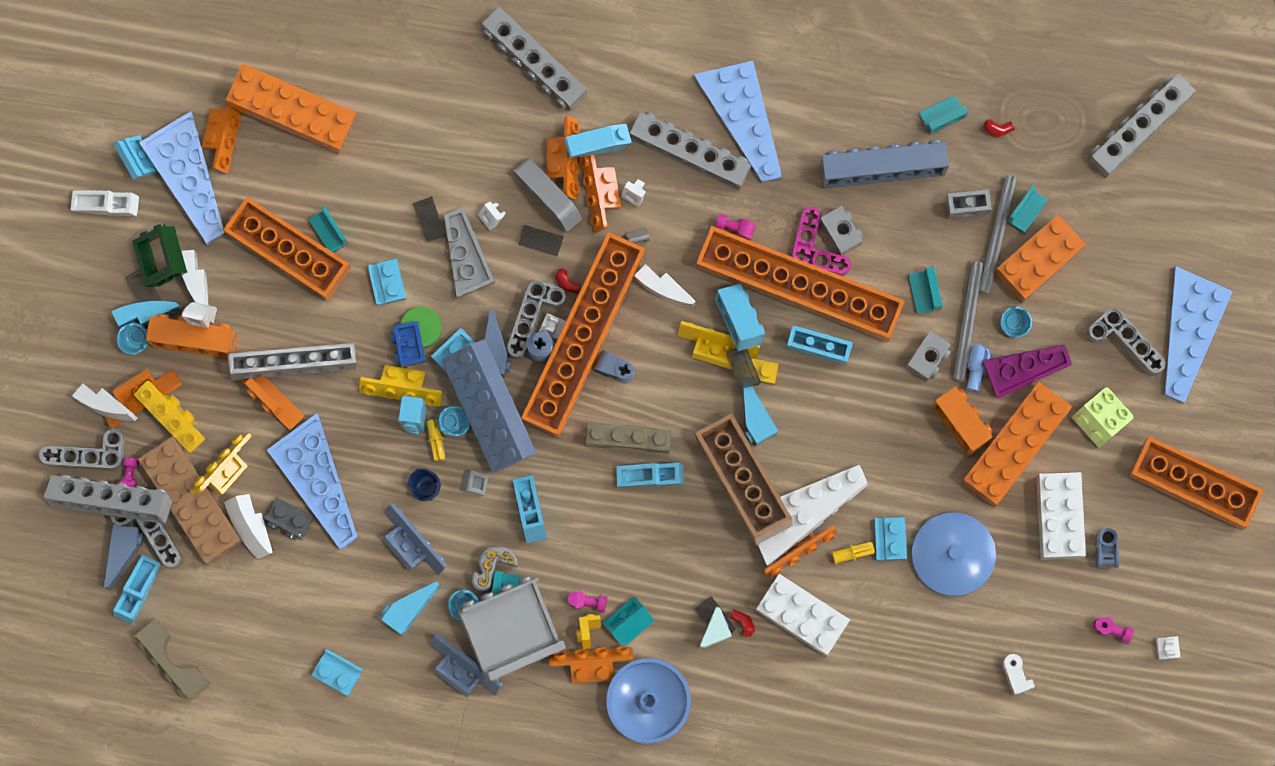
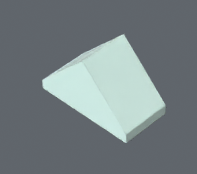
[700,607,732,649]

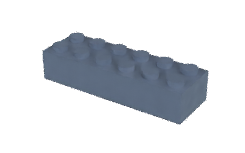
[820,140,949,189]
[441,340,537,473]

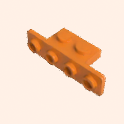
[201,106,243,174]
[546,116,580,200]
[580,155,621,233]
[104,369,182,428]
[240,378,305,430]
[764,525,837,578]
[549,646,633,684]

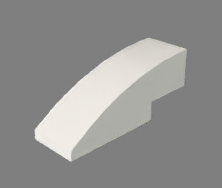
[71,190,139,217]
[182,250,208,305]
[634,264,696,308]
[182,302,217,328]
[72,384,138,421]
[224,494,273,559]

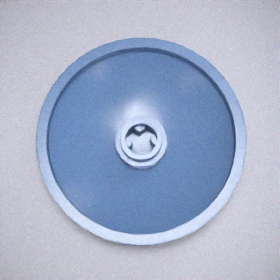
[911,512,996,597]
[606,658,691,744]

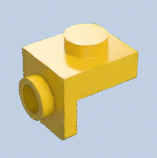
[576,614,601,649]

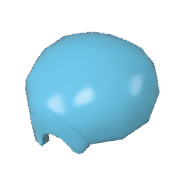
[1000,306,1032,338]
[116,322,149,355]
[438,406,470,438]
[448,589,479,621]

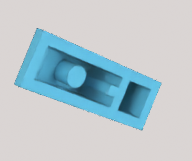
[564,124,632,158]
[742,378,778,446]
[513,475,547,543]
[381,582,441,636]

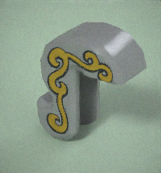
[472,547,518,592]

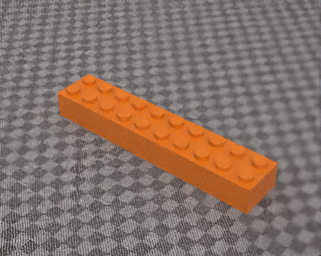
[696,226,905,343]
[521,232,646,439]

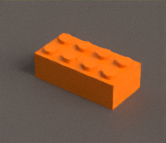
[995,214,1086,303]
[146,314,238,359]

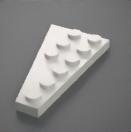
[758,465,868,567]

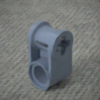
[593,350,635,383]
[1096,528,1119,568]

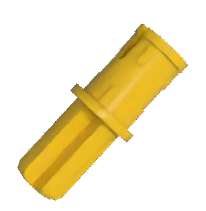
[426,419,445,462]
[832,542,875,564]

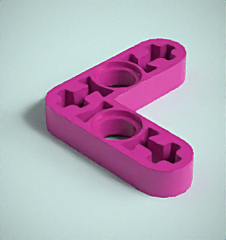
[792,207,851,276]

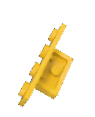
[677,321,760,370]
[359,365,442,407]
[134,381,205,453]
[190,433,252,496]

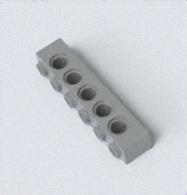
[482,7,587,111]
[1089,74,1196,178]
[630,112,751,190]
[229,343,356,381]
[44,475,173,524]

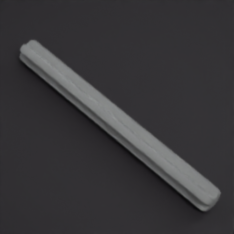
[979,175,1017,294]
[953,261,983,382]

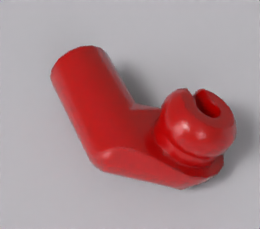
[983,119,1015,138]
[555,268,581,294]
[730,609,755,638]

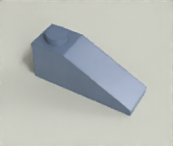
[485,310,511,378]
[104,525,144,589]

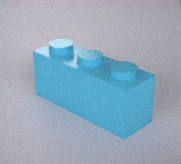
[715,284,765,351]
[786,325,853,366]
[398,396,428,435]

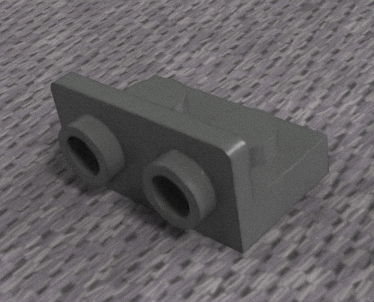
[264,498,314,540]

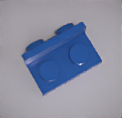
[391,321,426,368]

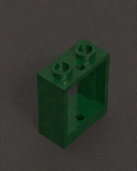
[132,224,187,287]

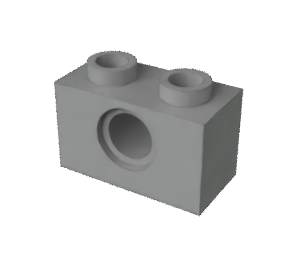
[946,190,991,219]
[819,206,863,255]
[906,331,951,382]

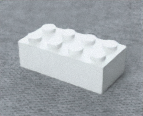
[1036,472,1086,560]
[756,574,850,657]

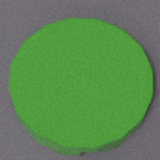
[401,307,442,348]

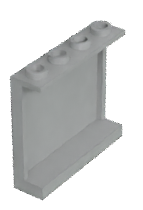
[457,576,566,681]

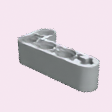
[513,158,583,233]
[507,281,566,360]
[1086,308,1166,376]
[39,429,126,471]
[111,499,183,569]

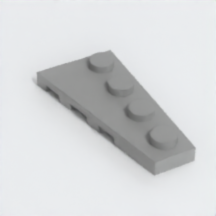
[444,207,495,299]

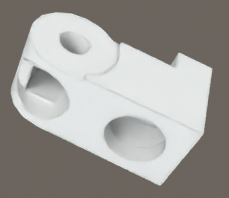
[1002,654,1035,696]

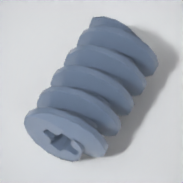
[527,331,554,363]

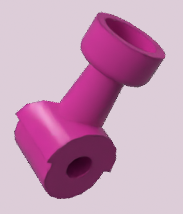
[715,214,756,240]
[119,458,139,488]
[568,590,607,613]
[1093,617,1134,644]

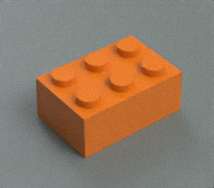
[931,386,993,457]

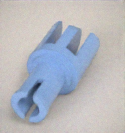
[966,344,992,392]

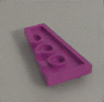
[982,344,1072,399]

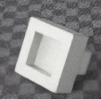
[621,179,646,207]
[478,202,506,230]
[539,313,566,340]
[1156,636,1180,660]

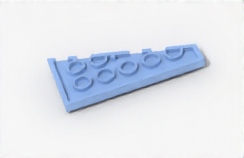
[693,61,782,183]
[139,111,224,245]
[1164,266,1233,404]
[267,413,358,550]

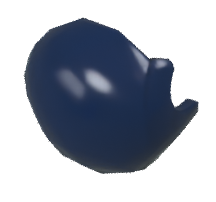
[407,468,441,502]

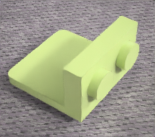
[1071,388,1133,448]

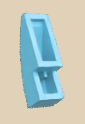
[112,301,182,328]
[617,463,684,487]
[113,555,161,625]

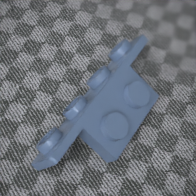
[383,503,447,575]
[429,634,502,697]

